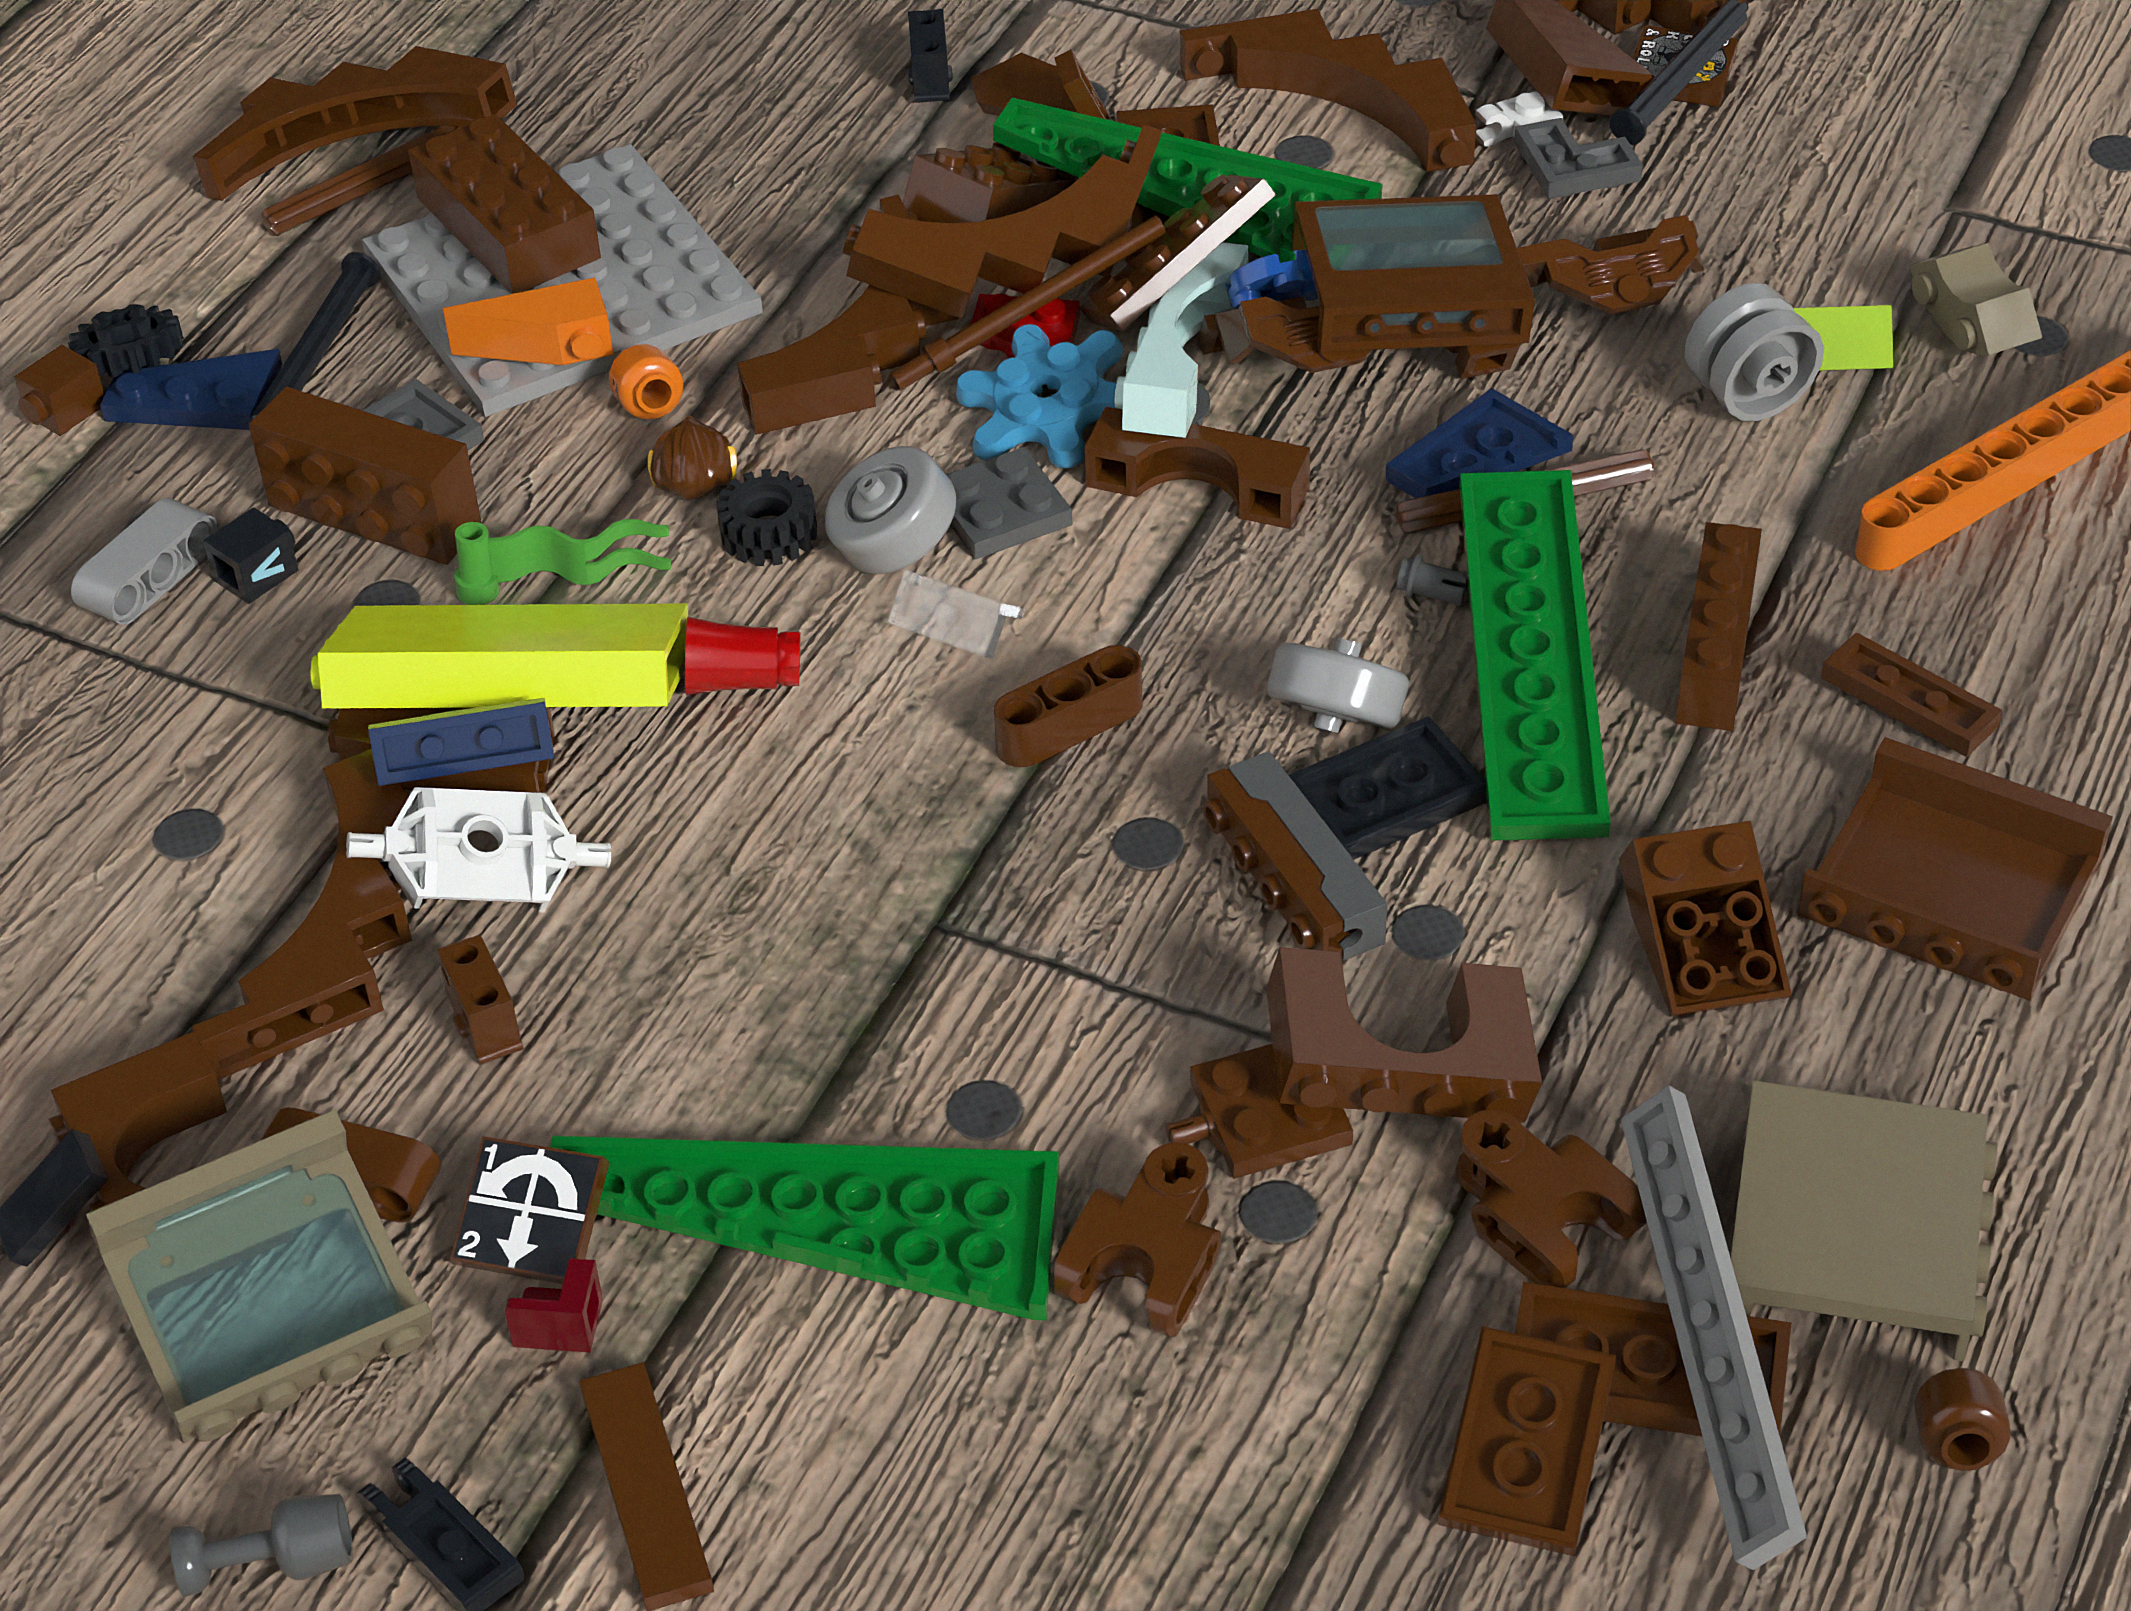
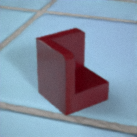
[505,1258,603,1353]

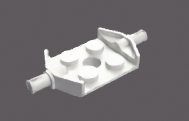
[346,787,611,913]

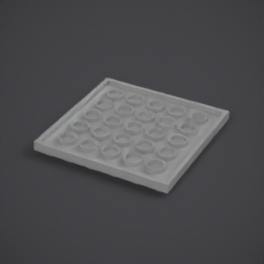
[362,144,763,417]

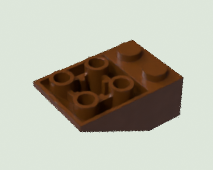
[903,142,1076,223]
[1619,820,1792,1017]

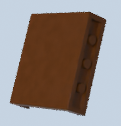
[1798,737,2113,1001]

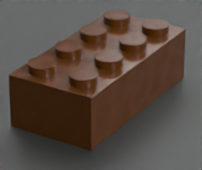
[408,114,601,294]
[249,386,482,565]

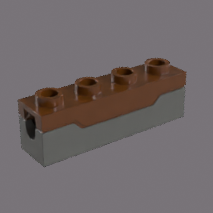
[1203,751,1387,961]

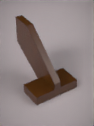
[971,49,1112,121]

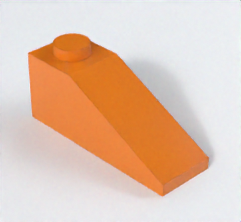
[442,277,614,365]

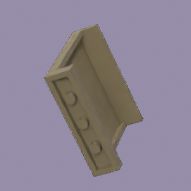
[1730,1080,1998,1362]

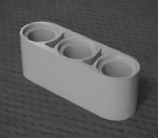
[71,498,219,625]

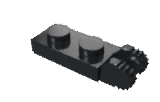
[357,1457,525,1611]

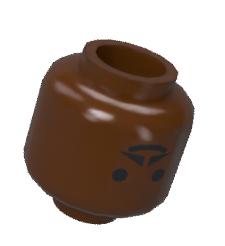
[1914,1368,2011,1471]

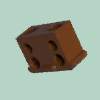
[437,934,524,1065]

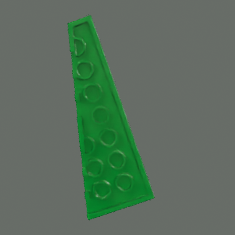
[993,98,1383,270]
[550,1136,1060,1321]

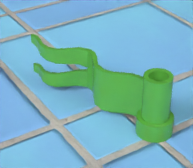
[454,519,671,605]

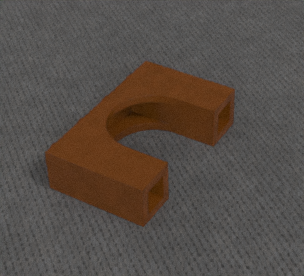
[1266,947,1542,1123]
[48,1031,294,1304]

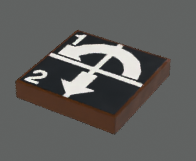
[450,1136,610,1284]

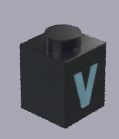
[203,507,299,604]

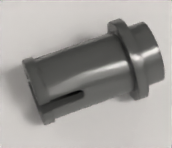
[1396,555,1468,607]

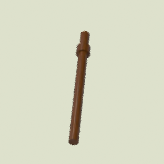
[890,215,1166,391]

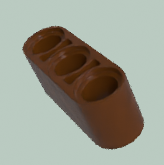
[994,645,1142,767]
[260,1107,442,1223]

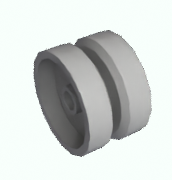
[1684,283,1824,421]

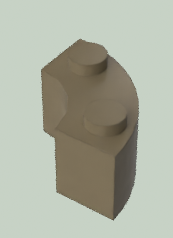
[1910,242,2042,356]

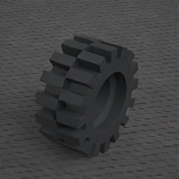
[717,469,817,566]

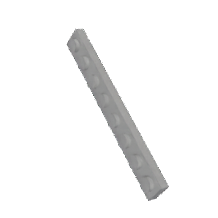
[1621,1085,1808,1570]

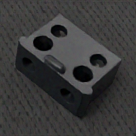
[908,9,953,103]

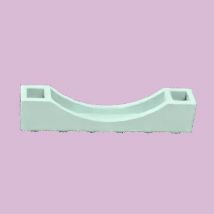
[1114,242,1248,438]

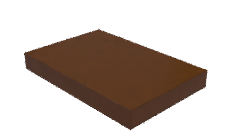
[1438,1326,1616,1556]

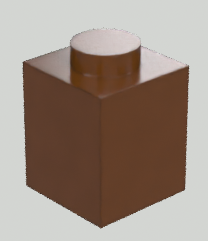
[14,345,105,436]

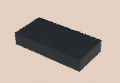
[0,1129,109,1267]

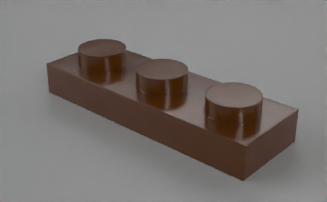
[1821,632,2002,757]

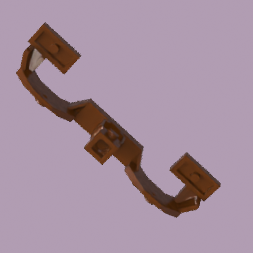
[1198,215,1704,379]

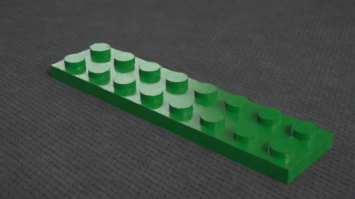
[1460,470,1611,841]

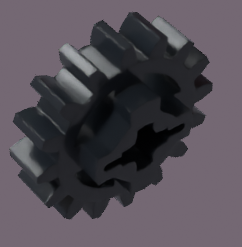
[68,304,184,377]

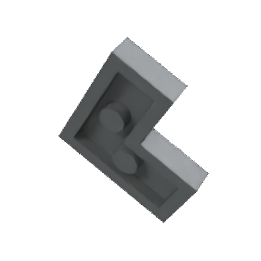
[1514,118,1643,199]

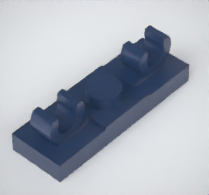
[368,697,554,786]

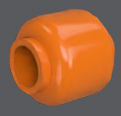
[609,344,683,420]

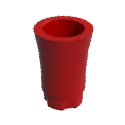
[685,617,801,695]

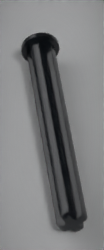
[1610,0,1749,145]
[248,252,381,423]

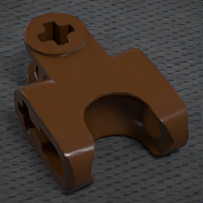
[1457,1109,1647,1288]
[1054,1142,1221,1338]

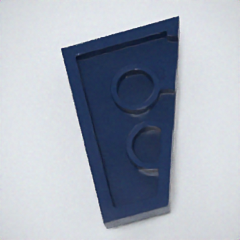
[100,349,283,430]
[1385,388,1574,498]

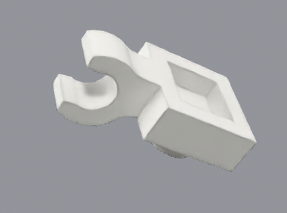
[1476,91,1563,147]

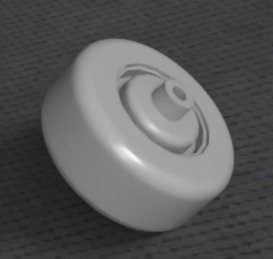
[825,446,956,574]
[1266,638,1409,733]

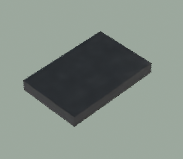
[1289,716,1487,860]

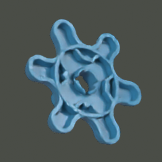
[955,324,1124,468]

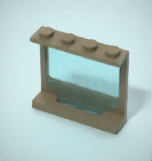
[86,1109,432,1443]

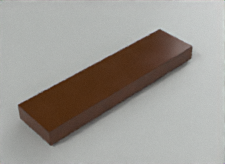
[579,1362,714,1611]

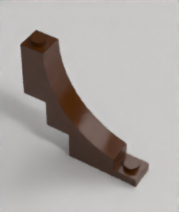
[1180,9,1476,172]
[842,124,1162,319]
[191,749,412,1080]

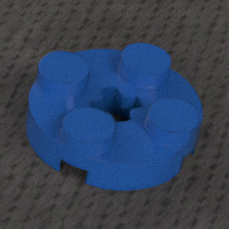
[1226,250,1319,310]

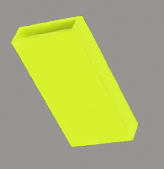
[311,603,688,708]

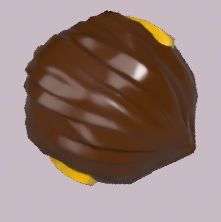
[648,415,737,500]

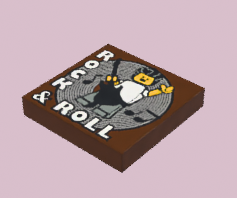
[1633,25,1738,107]

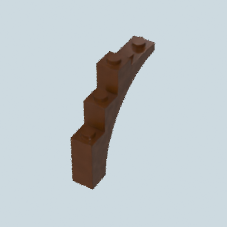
[193,46,517,201]
[737,195,964,435]

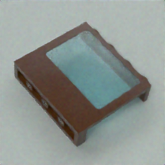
[1291,194,1535,352]

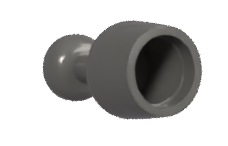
[171,1494,353,1597]

